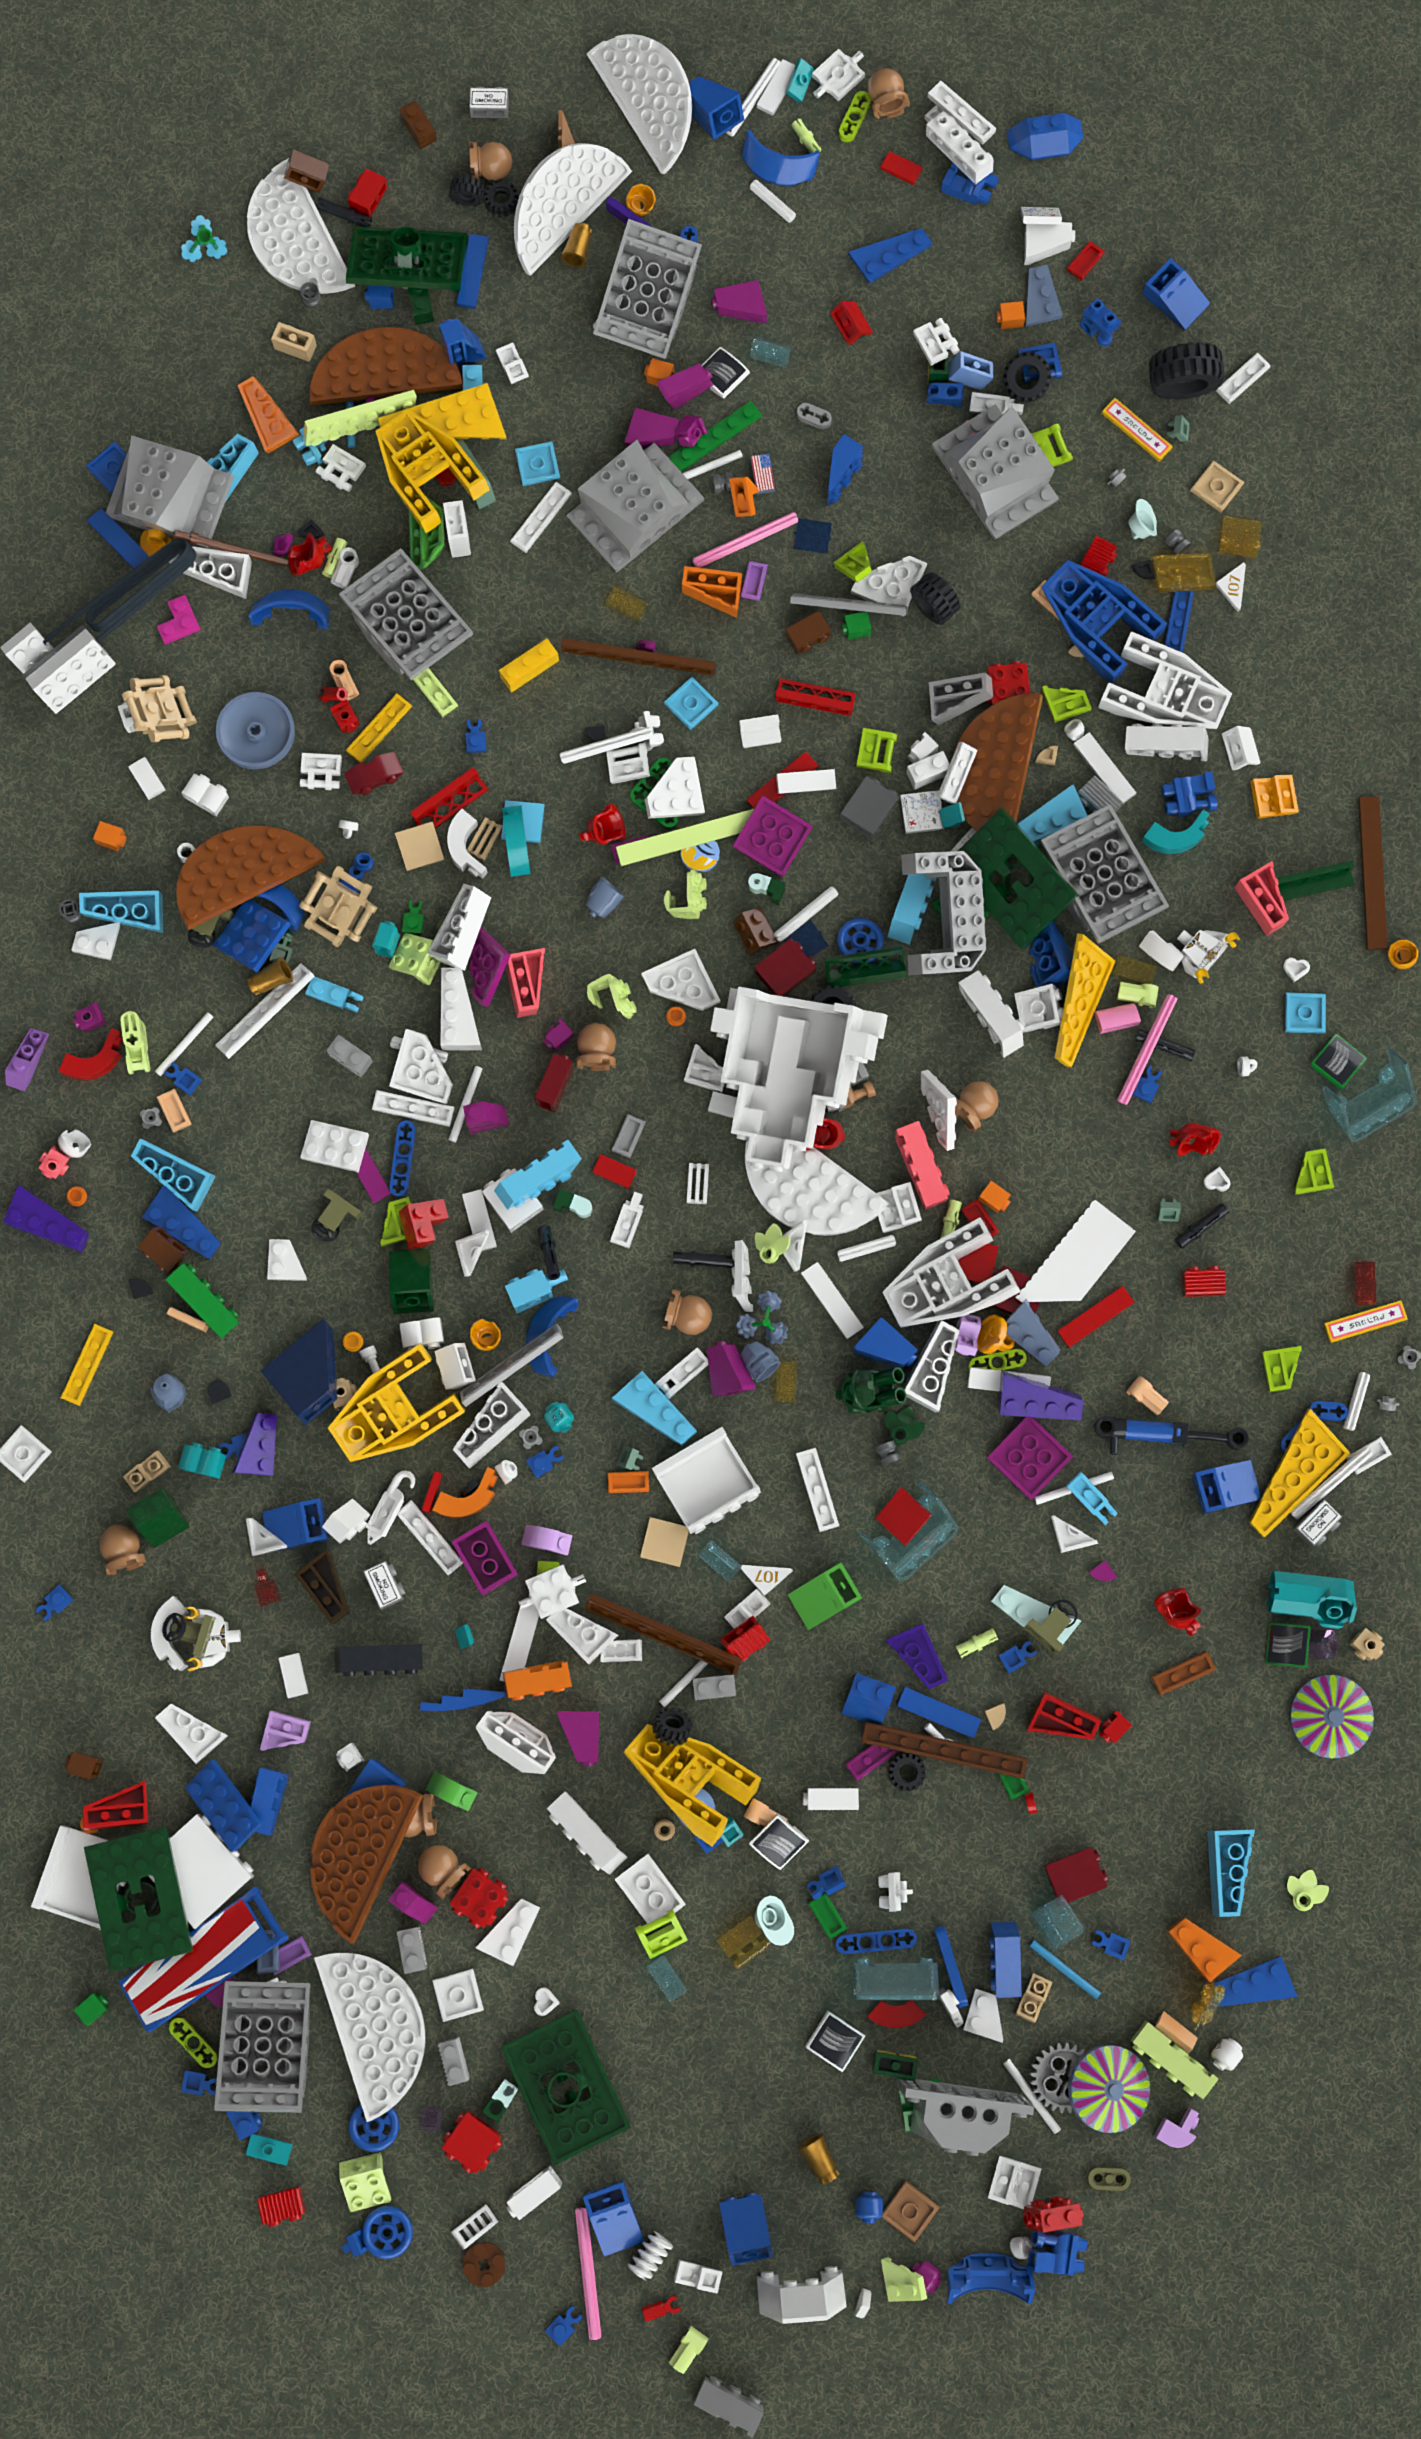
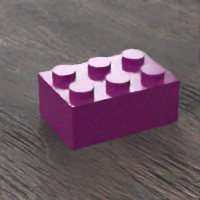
[451,1521,519,1596]

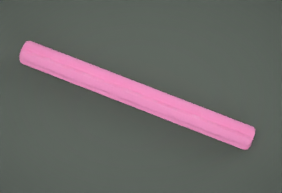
[692,512,798,568]
[1117,994,1177,1105]
[575,2207,601,2340]

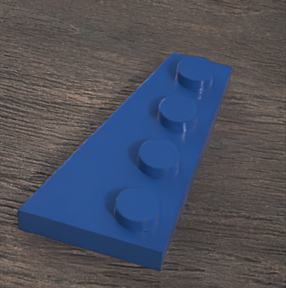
[848,228,932,284]
[142,1185,221,1260]
[1203,1956,1298,2007]

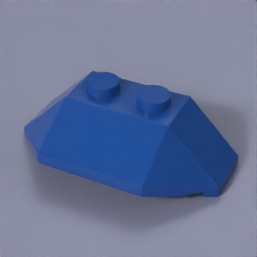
[1006,113,1084,160]

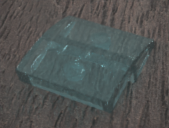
[1029,1895,1085,1950]

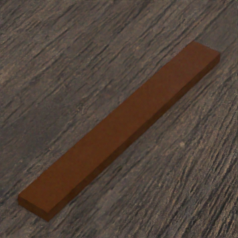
[561,638,716,676]
[1359,797,1388,950]
[585,1593,742,1675]
[861,1721,1028,1779]

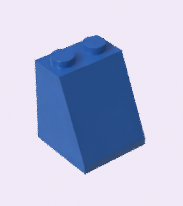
[689,77,744,140]
[852,1317,918,1369]
[841,1673,896,1725]
[345,1759,408,1797]
[719,2193,773,2266]

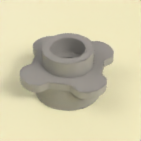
[1107,468,1126,487]
[140,1107,162,1129]
[1397,1346,1421,1369]
[1377,1396,1400,1411]
[519,1426,543,1449]

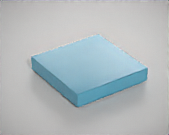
[515,442,560,486]
[664,677,719,730]
[501,800,545,843]
[1285,993,1326,1034]

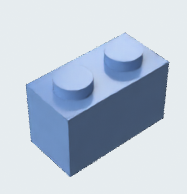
[948,351,993,390]

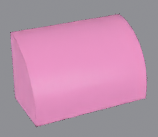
[1094,1003,1141,1034]

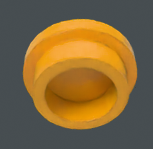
[343,1332,363,1352]

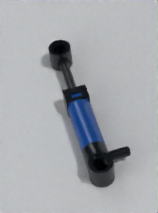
[1094,1416,1249,1455]

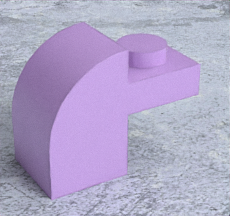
[955,1314,981,1356]
[521,1525,572,1555]
[1154,2107,1199,2148]

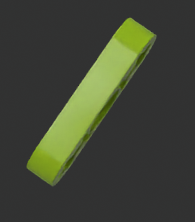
[839,91,871,142]
[968,1349,1027,1371]
[169,2017,218,2068]

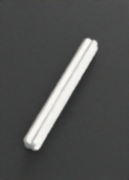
[726,58,781,136]
[560,727,654,764]
[1290,1447,1372,1519]

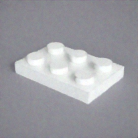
[300,1120,369,1173]
[615,1854,686,1924]

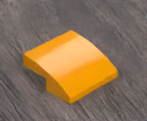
[1250,775,1299,819]

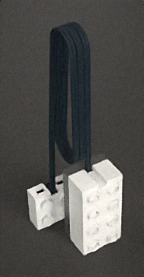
[0,538,196,714]

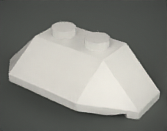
[476,1711,556,1774]

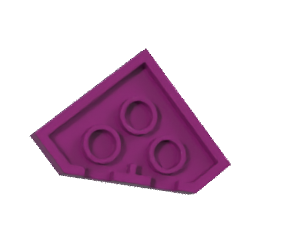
[469,927,510,1007]

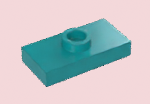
[785,58,815,103]
[246,2133,293,2166]

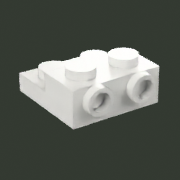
[1014,984,1064,1033]

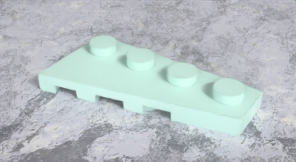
[991,1585,1081,1644]

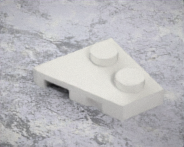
[72,923,120,961]
[684,1044,725,1093]
[267,1239,307,1281]
[963,1988,1003,2043]

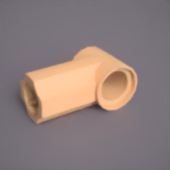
[330,660,359,700]
[1126,1376,1169,1416]
[743,1798,788,1826]

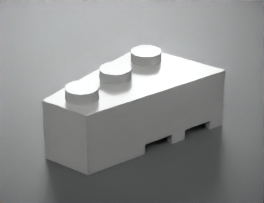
[929,673,993,725]
[694,2376,764,2438]

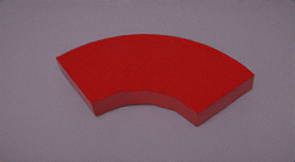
[867,1999,926,2028]

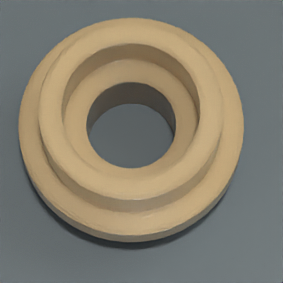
[654,1819,675,1841]

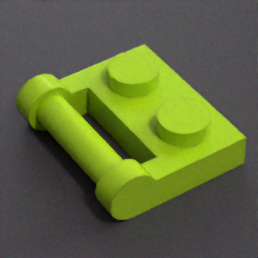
[1031,424,1073,467]
[856,728,897,773]
[635,1909,688,1959]

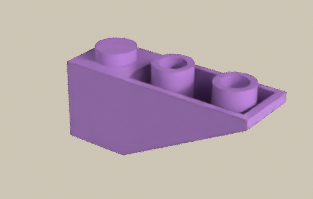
[5,1028,49,1091]

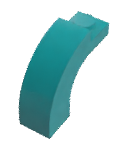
[502,805,531,877]
[1142,809,1210,854]

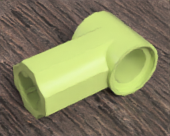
[1117,982,1159,1008]
[669,2326,709,2374]

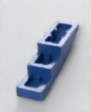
[86,508,149,569]
[420,1689,506,1711]

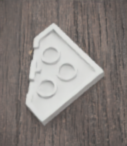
[851,556,927,616]
[645,757,705,819]
[641,949,720,1011]
[389,1029,453,1104]
[921,1070,957,1151]

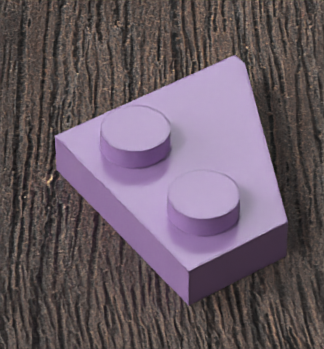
[260,1710,311,1751]

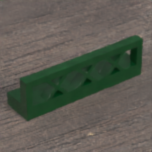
[1276,861,1355,901]
[824,946,907,988]

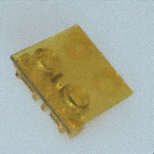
[1219,516,1262,558]
[1191,1979,1226,2031]

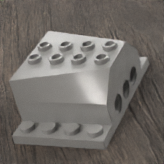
[593,219,702,359]
[931,404,1059,540]
[106,435,234,549]
[566,440,704,573]
[339,548,473,680]
[1040,804,1169,944]
[214,1981,310,2113]
[895,2078,1034,2156]

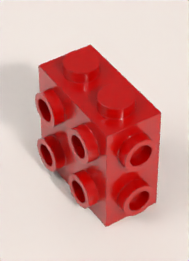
[986,661,1031,706]
[450,1867,509,1929]
[442,2110,503,2174]
[1023,2196,1083,2233]

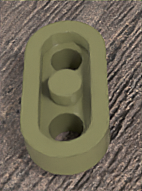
[1087,2167,1131,2191]

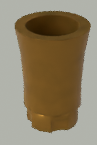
[561,222,592,268]
[247,957,293,995]
[797,2133,839,2185]

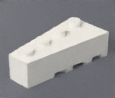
[427,884,491,971]
[902,1321,960,1412]
[453,1382,530,1469]
[547,1792,628,1875]

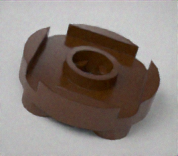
[463,2242,505,2287]

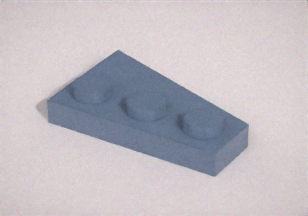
[1026,265,1063,327]
[1006,1299,1060,1367]

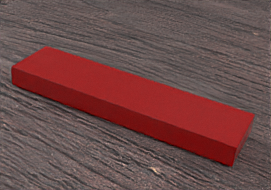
[746,752,819,809]
[1057,1286,1134,1348]

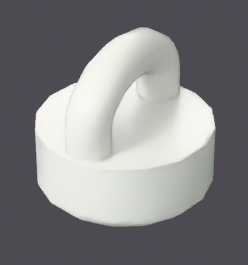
[1064,719,1084,741]
[338,820,359,839]
[1237,1056,1257,1077]
[1010,2237,1032,2259]

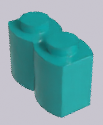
[372,921,400,958]
[178,1442,226,1479]

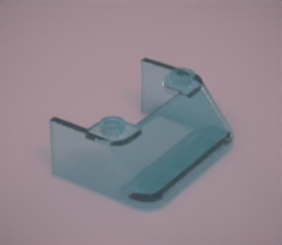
[1322,1047,1417,1142]
[859,1480,959,1581]
[851,1958,939,2000]

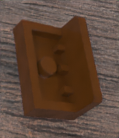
[733,907,778,955]

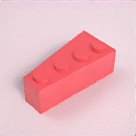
[894,1121,950,1210]

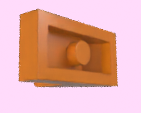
[729,477,760,517]

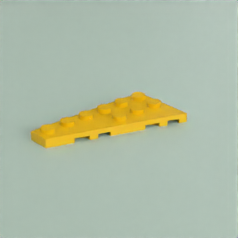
[378,383,506,439]
[1055,933,1115,1067]
[1249,1409,1351,1537]

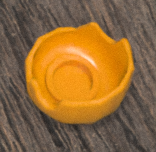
[626,184,656,216]
[1388,940,1418,969]
[470,1319,501,1351]

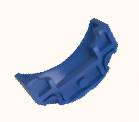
[742,130,820,186]
[249,589,330,629]
[257,884,305,932]
[526,1296,579,1378]
[947,2252,1035,2304]

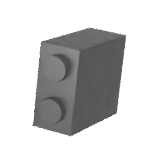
[840,776,899,840]

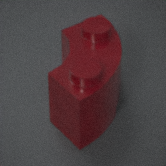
[344,752,404,795]

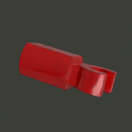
[318,686,348,703]
[642,2295,681,2322]

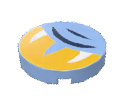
[681,841,720,873]

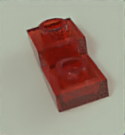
[1354,1262,1376,1305]

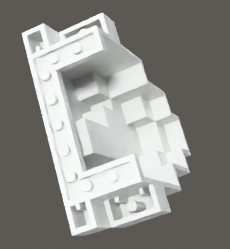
[710,987,888,1171]

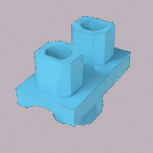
[292,427,327,466]

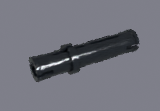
[316,197,372,227]
[1135,1029,1196,1062]
[1175,1203,1229,1249]
[538,1225,560,1280]
[672,1251,733,1268]

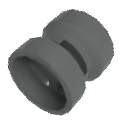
[300,282,321,308]
[712,472,733,494]
[1165,529,1192,557]
[59,899,82,923]
[875,1441,901,1467]

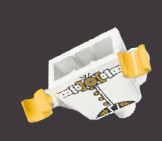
[1177,930,1240,984]
[184,1607,241,1671]

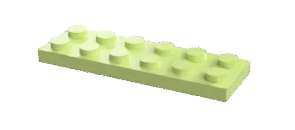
[303,390,417,446]

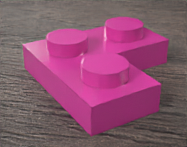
[157,595,201,645]

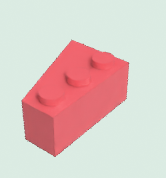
[1234,861,1289,936]
[505,948,545,1018]

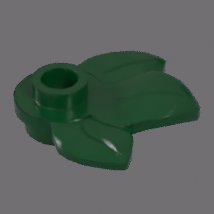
[885,1407,925,1445]

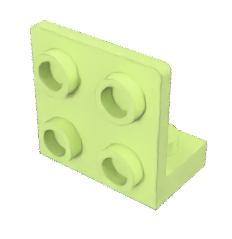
[389,933,441,985]
[339,2152,391,2212]

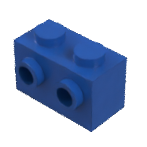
[226,2111,263,2140]

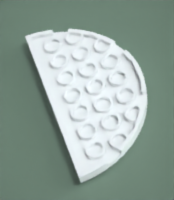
[587,34,692,174]
[514,143,632,276]
[247,158,355,294]
[745,1137,889,1236]
[314,1953,425,2122]

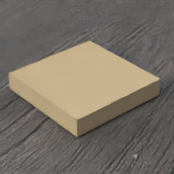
[1190,460,1244,513]
[395,822,444,871]
[640,1517,689,1567]

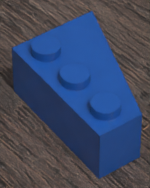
[439,318,487,367]
[250,1768,289,1836]

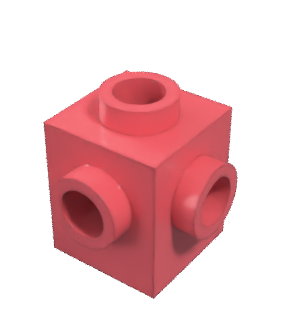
[39,1145,70,1179]

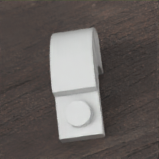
[447,809,488,879]
[151,1596,189,1671]

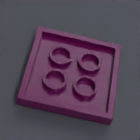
[732,796,813,877]
[986,1417,1074,1501]

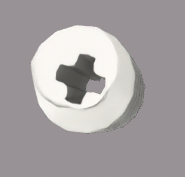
[628,2231,673,2281]

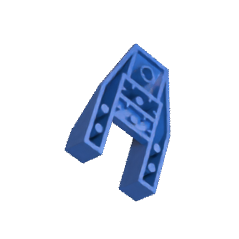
[1041,560,1167,684]

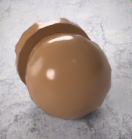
[868,68,910,119]
[469,142,513,181]
[576,1023,616,1071]
[955,1081,999,1132]
[663,1289,712,1335]
[99,1524,146,1575]
[405,1794,437,1838]
[417,1845,471,1899]

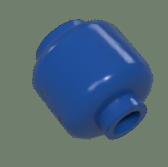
[855,2191,883,2224]

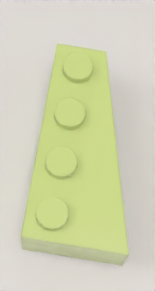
[1130,2020,1218,2099]

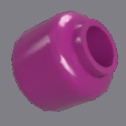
[911,2261,942,2294]

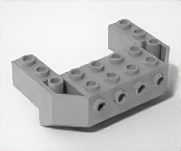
[901,851,986,975]

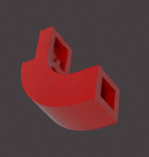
[59,1028,123,1081]

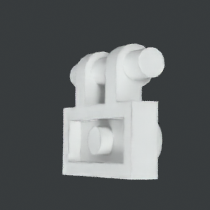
[913,318,960,365]
[316,444,366,492]
[300,753,342,790]

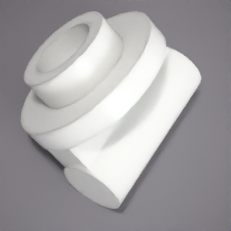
[494,1460,517,1485]

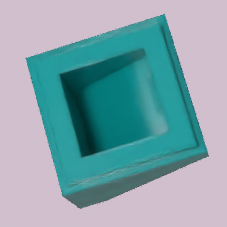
[939,802,965,828]
[455,1624,475,1649]
[721,1815,744,1847]

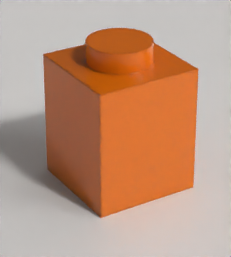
[996,301,1025,329]
[644,358,674,386]
[93,821,126,851]
[978,1181,1011,1214]

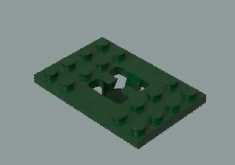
[346,226,468,291]
[958,807,1079,950]
[84,1826,194,1972]
[501,2009,631,2166]

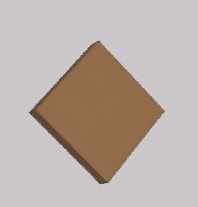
[882,2180,940,2243]

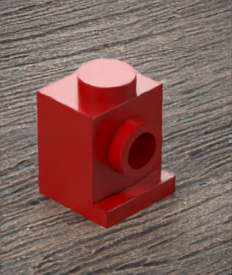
[330,699,360,733]
[1099,1711,1132,1743]

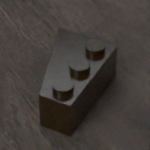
[294,1549,350,1624]

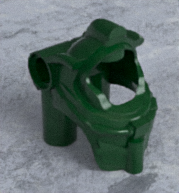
[835,1367,907,1414]

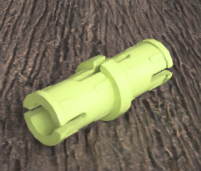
[791,119,821,153]
[322,538,348,578]
[940,1200,962,1239]
[956,1628,998,1658]

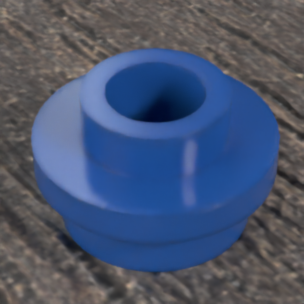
[354,853,373,872]

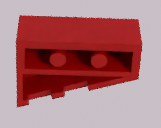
[1026,1691,1101,1740]
[82,1780,148,1831]

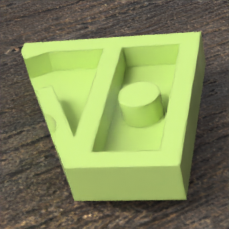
[881,2257,927,2302]

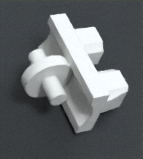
[630,711,664,751]
[879,1872,913,1912]

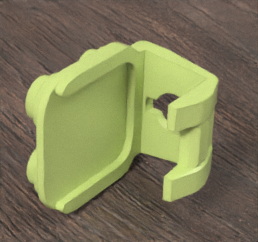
[664,870,707,919]
[587,974,637,1019]

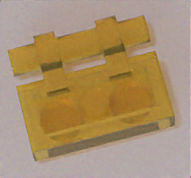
[717,1915,771,1970]

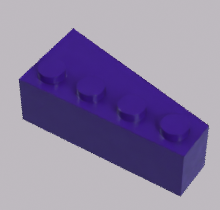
[3,1185,90,1253]
[998,1370,1083,1420]

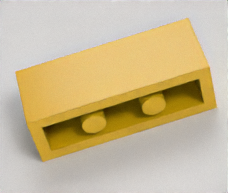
[499,638,559,693]

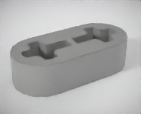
[797,403,832,429]

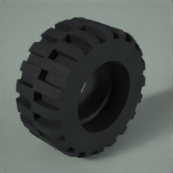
[1149,342,1225,400]

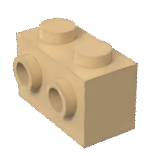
[271,322,317,362]

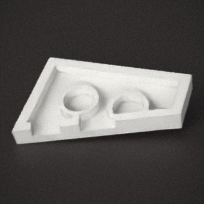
[732,1240,753,1312]
[546,1608,618,1664]
[155,1704,228,1764]
[476,1899,540,1966]
[935,1987,964,2028]

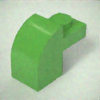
[425,1771,478,1811]

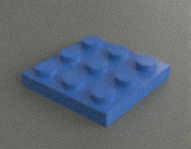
[213,899,291,973]

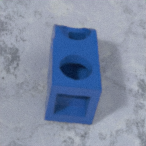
[926,383,964,408]

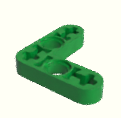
[630,758,678,830]

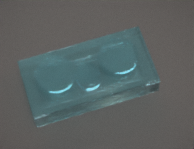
[750,337,791,368]
[698,1540,742,1582]
[647,1955,688,2003]

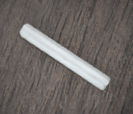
[774,886,838,942]

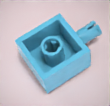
[505,1268,568,1313]

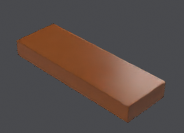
[1151,1651,1216,1696]

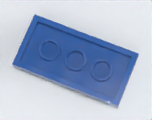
[185,1760,262,1852]

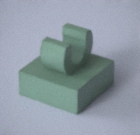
[1167,415,1190,442]
[1158,1198,1181,1222]
[616,1446,643,1470]

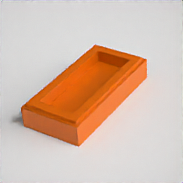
[608,1471,649,1493]

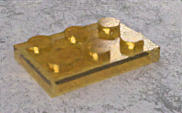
[1152,553,1216,592]

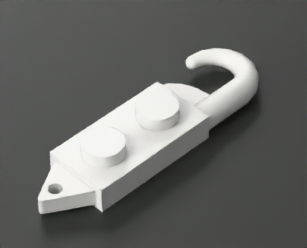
[366,1471,415,1545]

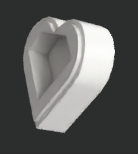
[1283,958,1310,982]
[1204,1166,1230,1192]
[534,1987,560,2016]
[854,2288,871,2318]

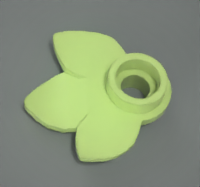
[755,1223,790,1264]
[1287,1870,1329,1911]

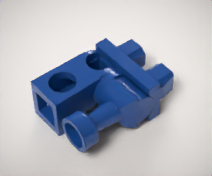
[941,162,999,205]
[1079,298,1121,346]
[1161,772,1217,817]
[1027,2230,1088,2276]

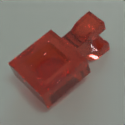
[255,1569,281,1607]

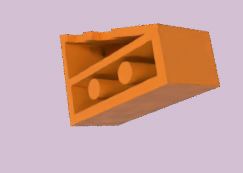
[682,566,742,618]
[502,1660,572,1701]
[1166,1917,1242,1982]

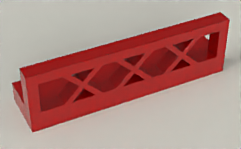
[775,679,856,716]
[410,767,488,829]

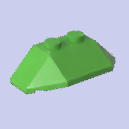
[409,495,444,570]

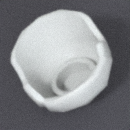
[58,1130,91,1158]

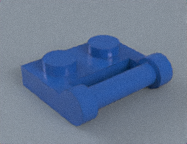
[1017,343,1062,384]

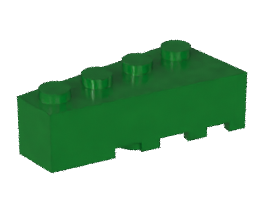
[165,1263,239,1339]

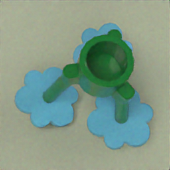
[181,215,227,262]

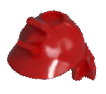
[288,533,332,576]
[578,804,626,845]
[806,1118,845,1150]
[1170,1122,1221,1156]
[1154,1588,1202,1636]

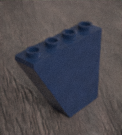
[261,1319,337,1425]

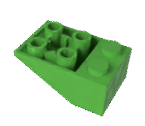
[788,1562,862,1630]

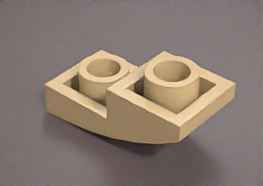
[123,1451,171,1493]
[1015,1973,1052,2023]

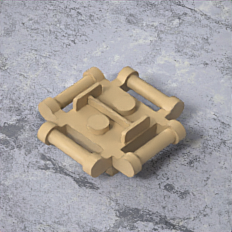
[122,675,197,742]
[299,866,377,948]

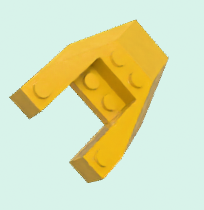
[376,409,490,533]
[328,1342,465,1462]
[624,1724,761,1847]

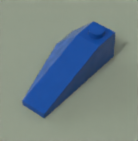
[1029,921,1073,988]

